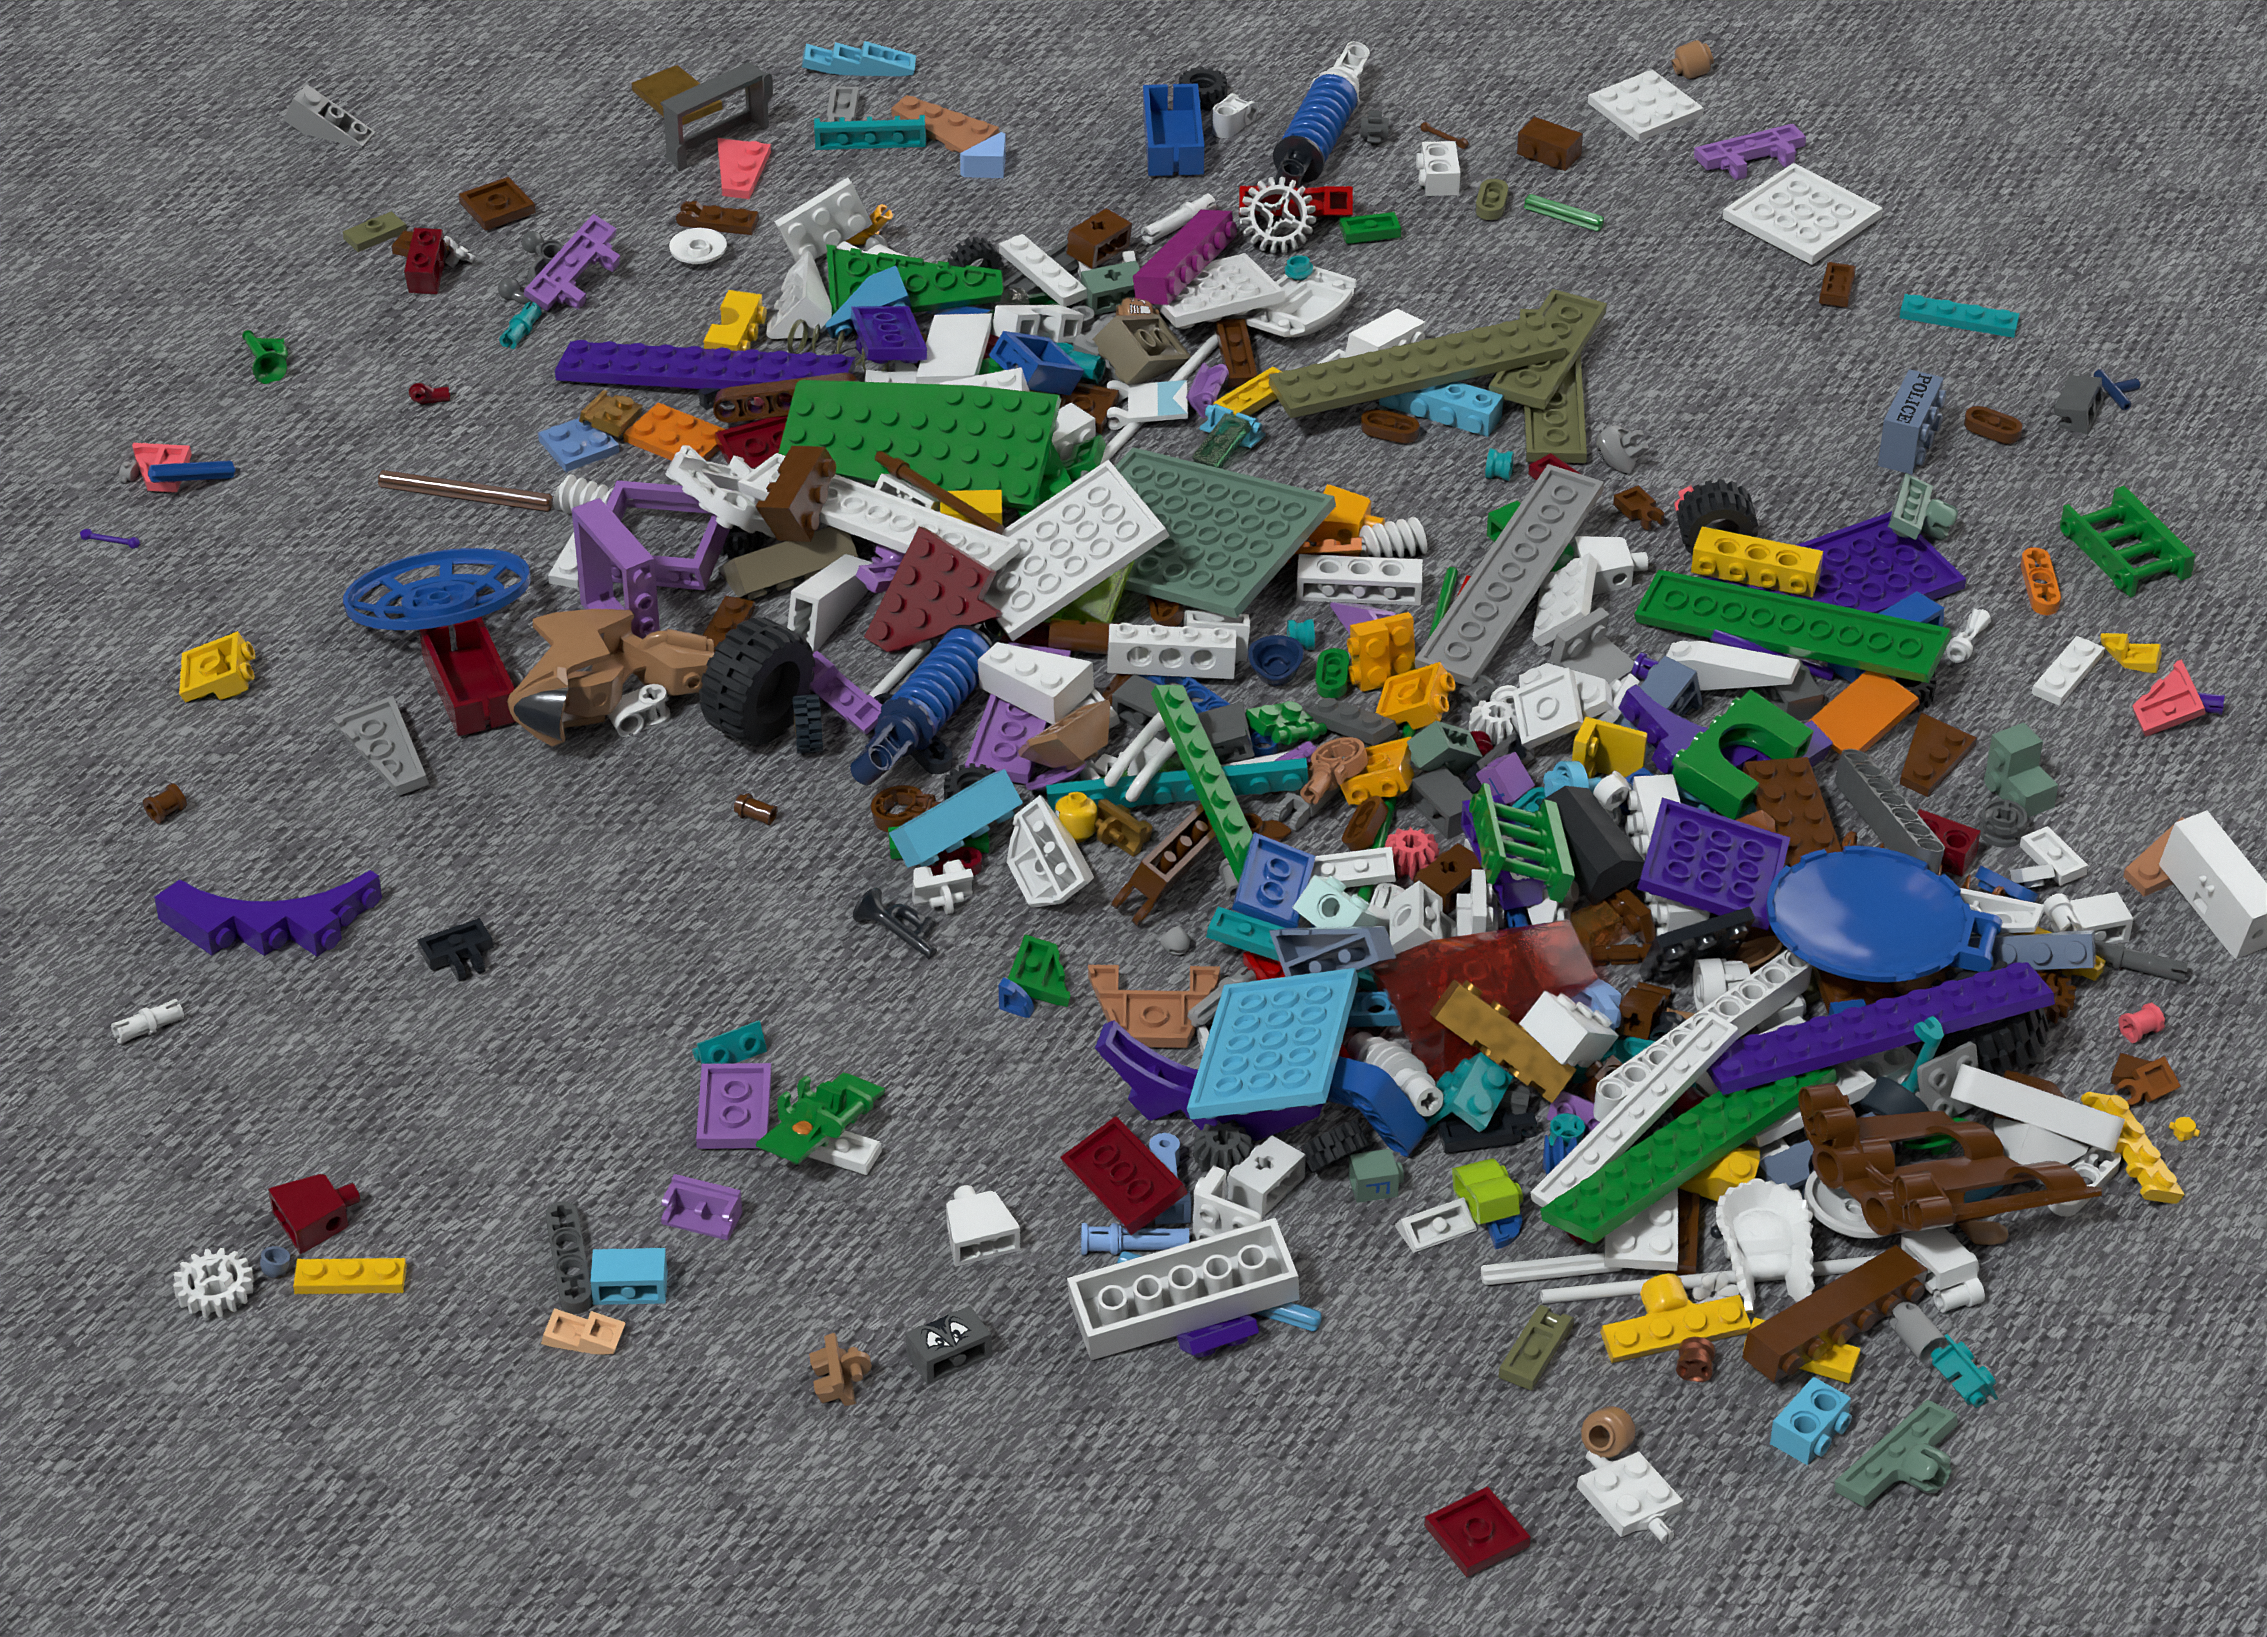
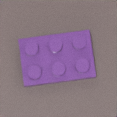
[696,1063,772,1149]

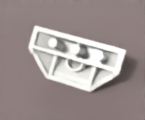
[1007,796,1094,908]

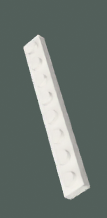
[1531,1011,1739,1208]

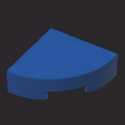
[998,978,1035,1018]
[1486,1212,1522,1250]

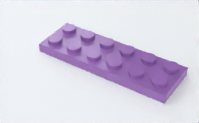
[965,642,1071,784]

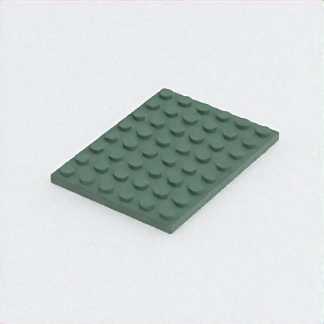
[1100,447,1336,618]

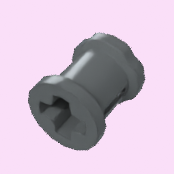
[1456,675,1497,714]

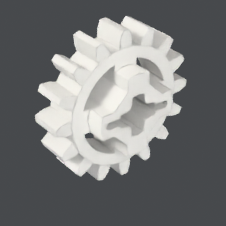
[173,1248,254,1318]

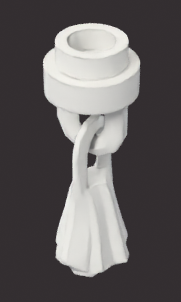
[1946,608,1991,663]

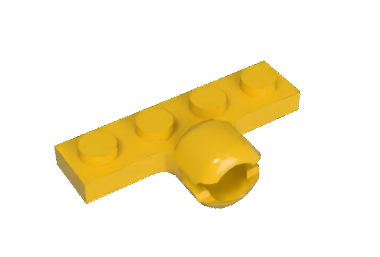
[1600,1273,1751,1363]

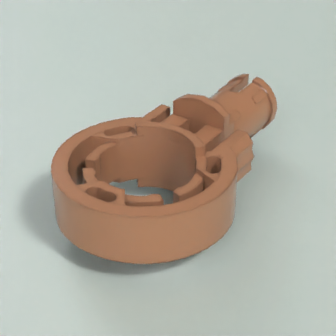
[1300,737,1368,804]

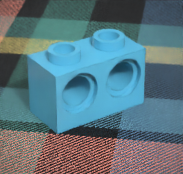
[1770,1377,1852,1465]

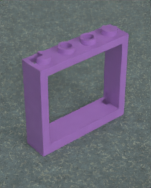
[606,481,731,590]
[572,498,660,639]

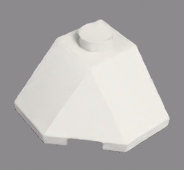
[1993,1118,2088,1165]

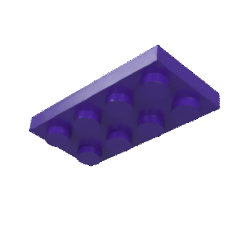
[851,306,927,364]

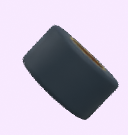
[1860,1076,1930,1116]

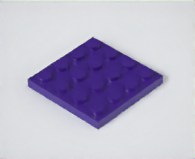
[1637,797,1790,930]

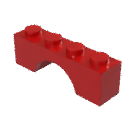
[1239,186,1353,217]

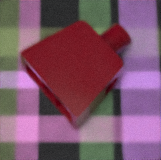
[268,1174,361,1254]

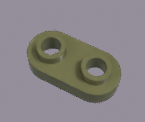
[1475,179,1509,220]

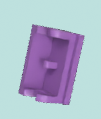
[661,1174,742,1240]

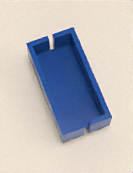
[1143,84,1204,176]

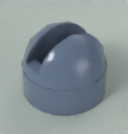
[260,1246,290,1278]

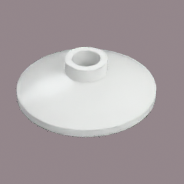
[669,228,727,264]

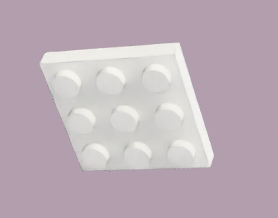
[1588,70,1704,142]

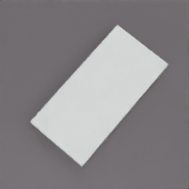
[916,313,993,384]

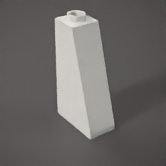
[787,554,873,653]

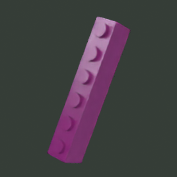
[1133,210,1237,305]

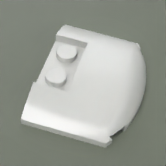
[1230,266,1357,337]

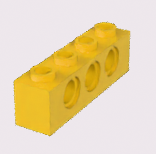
[1691,527,1823,597]

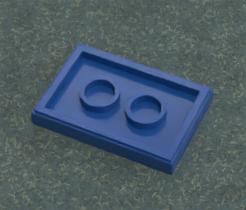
[1231,832,1316,928]

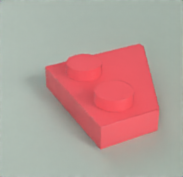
[132,443,192,492]
[2132,659,2206,736]

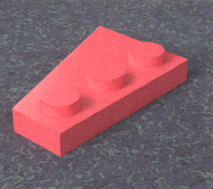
[717,138,771,199]

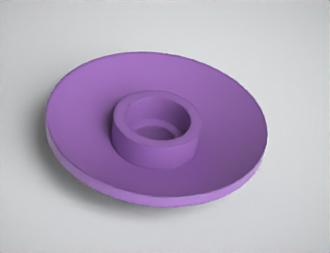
[1026,761,1087,791]

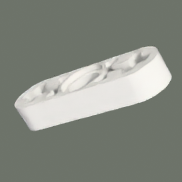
[2048,1146,2121,1216]

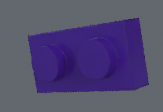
[1177,1315,1259,1357]

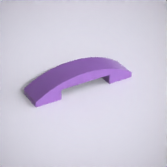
[809,650,882,735]

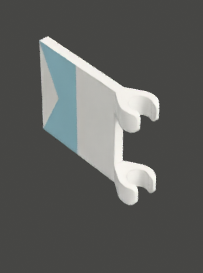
[1107,380,1188,430]

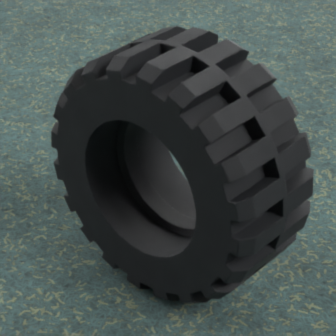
[699,617,815,746]

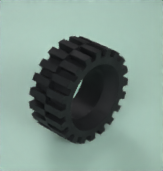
[1931,960,2049,1075]

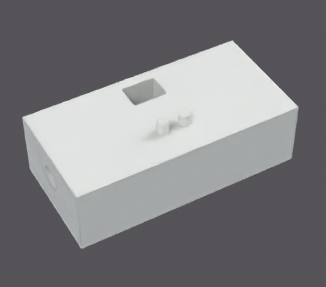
[2159,811,2267,959]

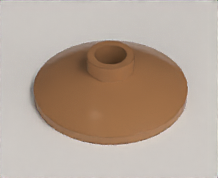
[1729,936,1783,975]

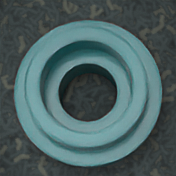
[1285,255,1314,281]

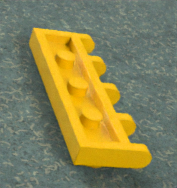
[2080,1092,2185,1204]

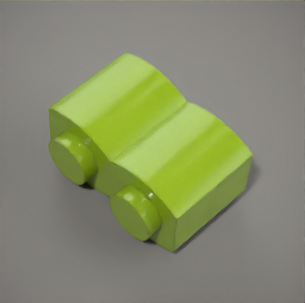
[1452,1158,1523,1224]

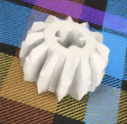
[1469,698,1520,745]

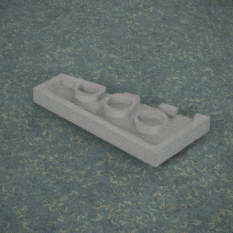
[333,696,429,796]

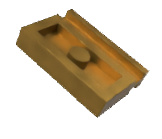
[579,390,643,437]

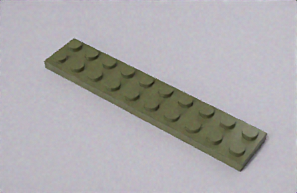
[1269,314,1566,418]

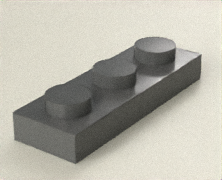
[1306,697,1397,746]

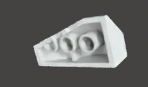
[1666,641,1800,690]
[1960,888,2045,935]

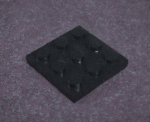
[1639,906,1755,983]

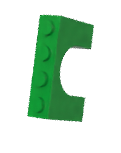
[1672,689,1814,820]

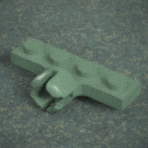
[1888,473,1958,540]
[1834,1399,1958,1507]

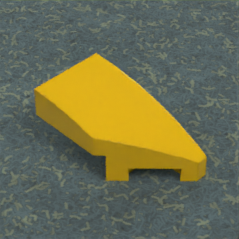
[2100,633,2162,673]

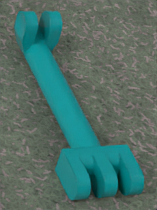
[1901,1016,1944,1094]

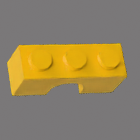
[703,290,767,351]

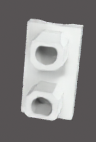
[912,859,974,915]

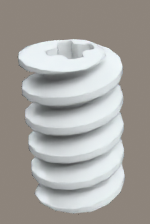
[553,474,613,514]
[1359,517,1427,558]

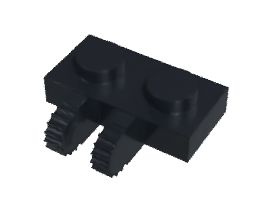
[417,918,494,981]

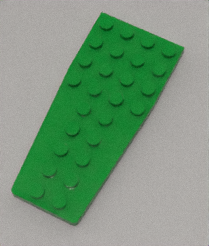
[778,380,1061,510]

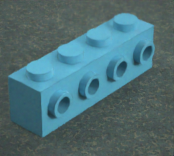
[1379,381,1503,437]
[889,769,1023,868]

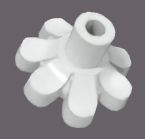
[444,236,477,268]
[1692,1272,1739,1304]

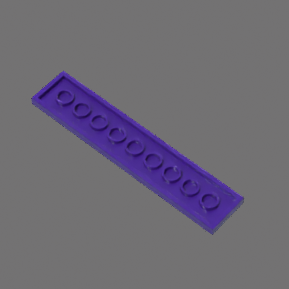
[555,340,856,394]
[1706,962,2055,1095]

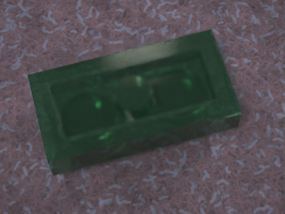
[1192,413,1252,469]

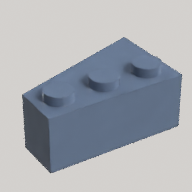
[1613,656,1703,757]
[1269,926,1396,977]

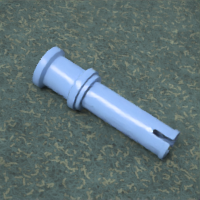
[1081,1223,1189,1255]

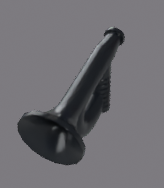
[852,887,937,960]

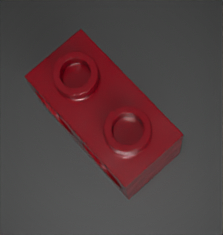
[404,228,447,294]
[1917,809,1981,877]

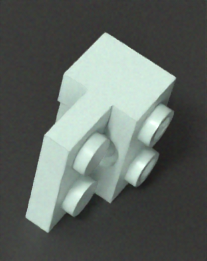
[1292,875,1377,927]

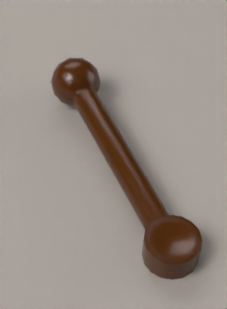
[1420,122,1469,149]

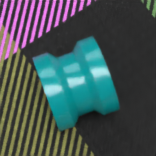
[1485,448,1514,481]
[1287,619,1315,650]
[1549,1113,1585,1147]

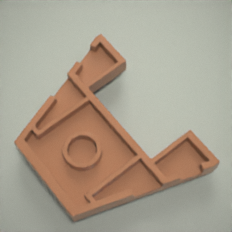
[1088,965,1220,1048]

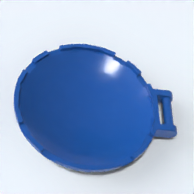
[1766,846,2003,982]

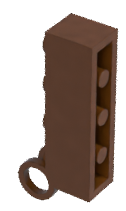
[1111,804,1218,926]

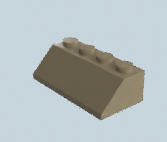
[718,526,858,600]

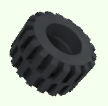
[1677,479,1758,553]

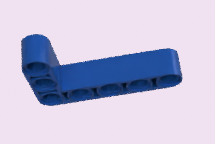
[1327,1056,1429,1157]

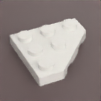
[1519,663,1613,721]

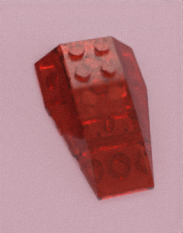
[1368,919,1598,1081]

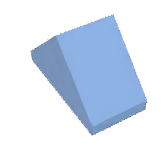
[960,132,1006,178]

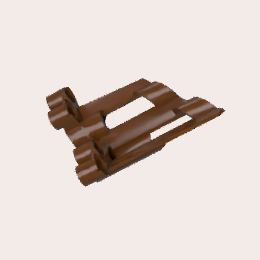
[1798,1083,2102,1236]

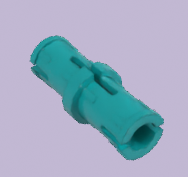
[499,302,542,349]

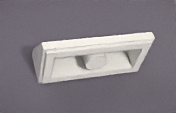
[1395,1197,1477,1253]

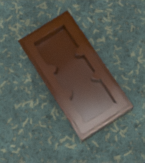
[1819,262,1856,307]

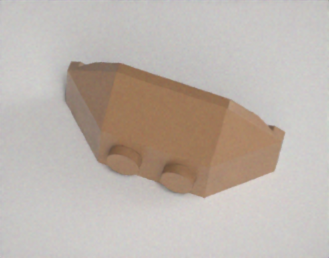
[1018,699,1110,770]

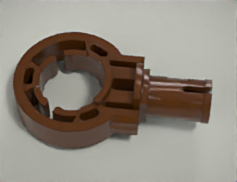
[871,785,941,832]

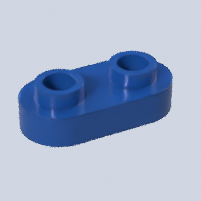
[1974,865,2039,903]

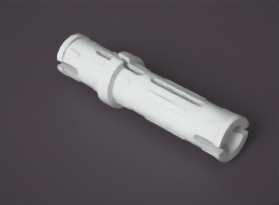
[1141,193,1216,244]

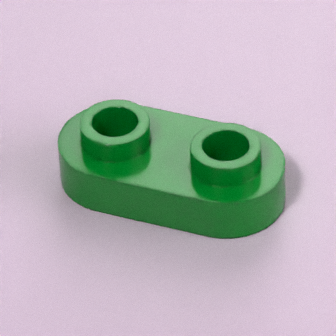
[1315,648,1350,699]

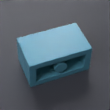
[591,1248,668,1305]

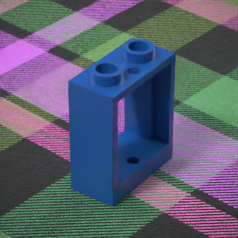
[989,331,1084,395]

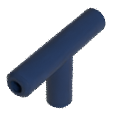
[2093,369,2141,410]

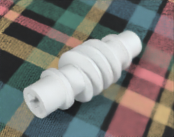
[1347,1032,1444,1116]

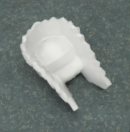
[1716,1178,1815,1314]

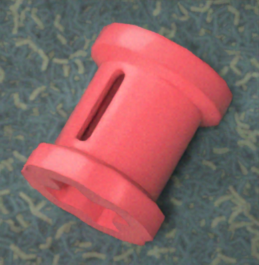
[2118,1002,2165,1043]

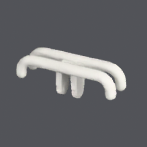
[1104,712,1176,802]

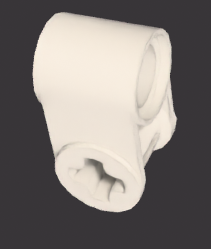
[1212,93,1259,138]
[608,684,671,737]

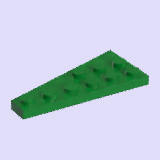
[826,244,1005,316]

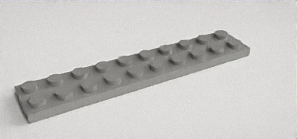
[1415,464,1604,686]

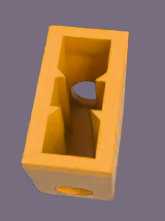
[1309,484,1385,545]

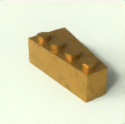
[1430,980,1577,1103]

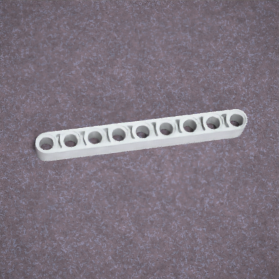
[1593,949,1812,1122]

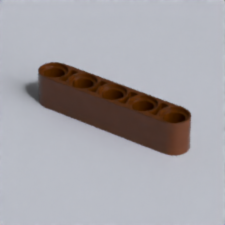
[713,373,859,423]

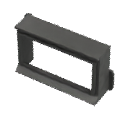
[660,62,773,172]

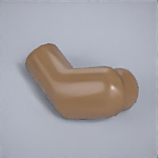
[1957,1220,2008,1245]

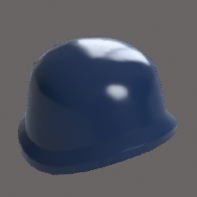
[1248,635,1304,686]

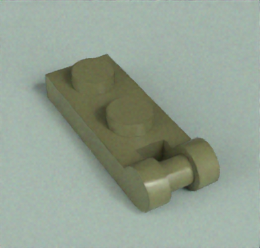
[1498,1304,1575,1391]

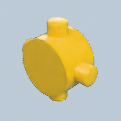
[2169,1117,2200,1142]

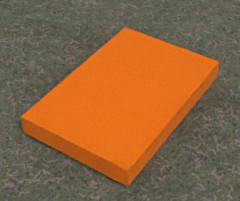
[1806,670,1919,755]

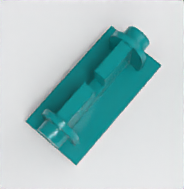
[692,1020,767,1065]
[1931,1334,1998,1408]

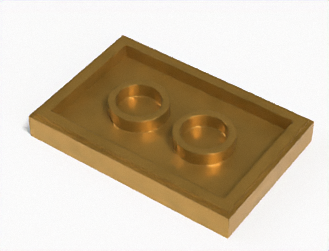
[631,65,723,125]

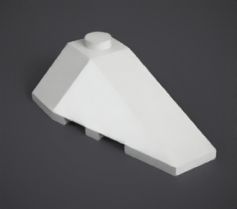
[766,251,832,339]

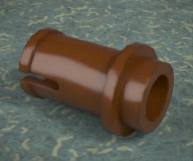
[734,793,778,826]

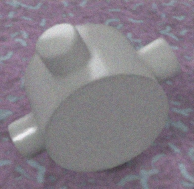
[119,460,139,483]

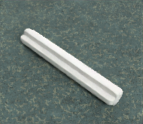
[1481,1253,1622,1285]

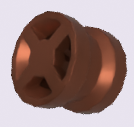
[1676,1337,1716,1383]

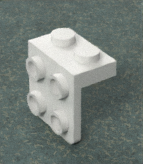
[1192,1166,1262,1241]

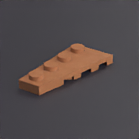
[891,95,999,153]

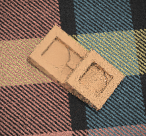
[541,1308,625,1355]

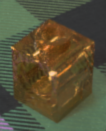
[1568,900,1623,956]

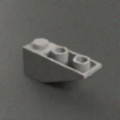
[283,84,375,148]

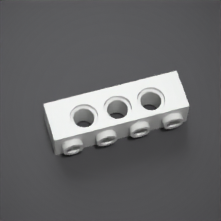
[1297,554,1423,605]
[1107,623,1236,679]

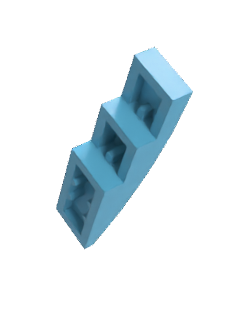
[801,41,916,76]

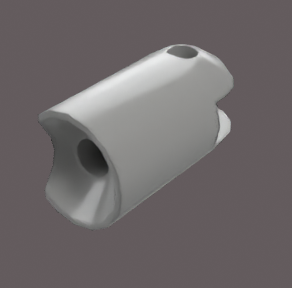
[1890,1302,1945,1363]

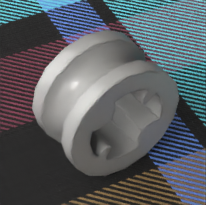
[1072,306,1094,331]

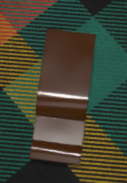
[1615,982,1672,1040]

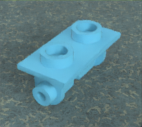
[1199,404,1266,448]

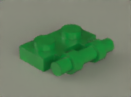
[1245,701,1327,745]

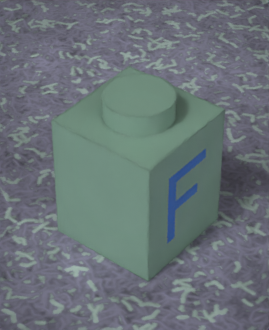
[1348,1149,1404,1203]

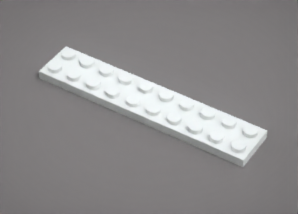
[738,453,1020,571]

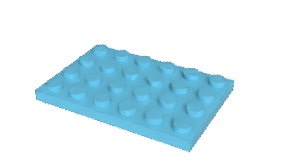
[1187,968,1358,1119]

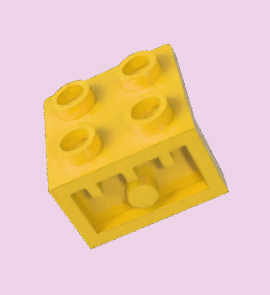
[1572,717,1648,778]

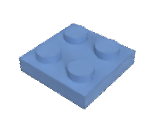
[538,417,619,472]

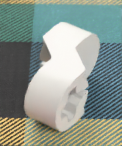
[1593,770,1633,811]
[1367,883,1405,936]

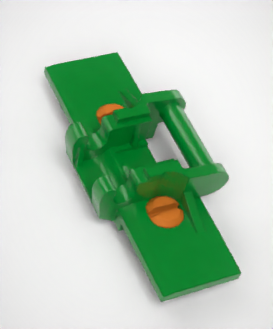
[756,1072,885,1165]

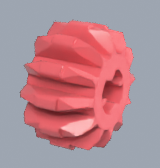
[1385,826,1439,880]

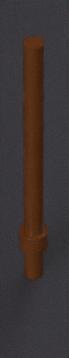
[875,451,1004,535]

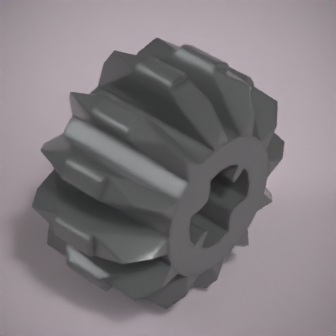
[1193,1120,1253,1178]

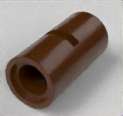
[1048,618,1112,655]

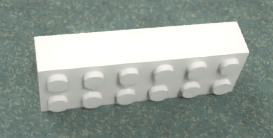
[1625,774,1710,936]
[1067,1218,1300,1360]

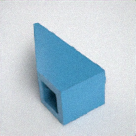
[825,266,912,338]

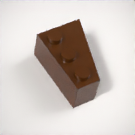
[755,445,836,542]

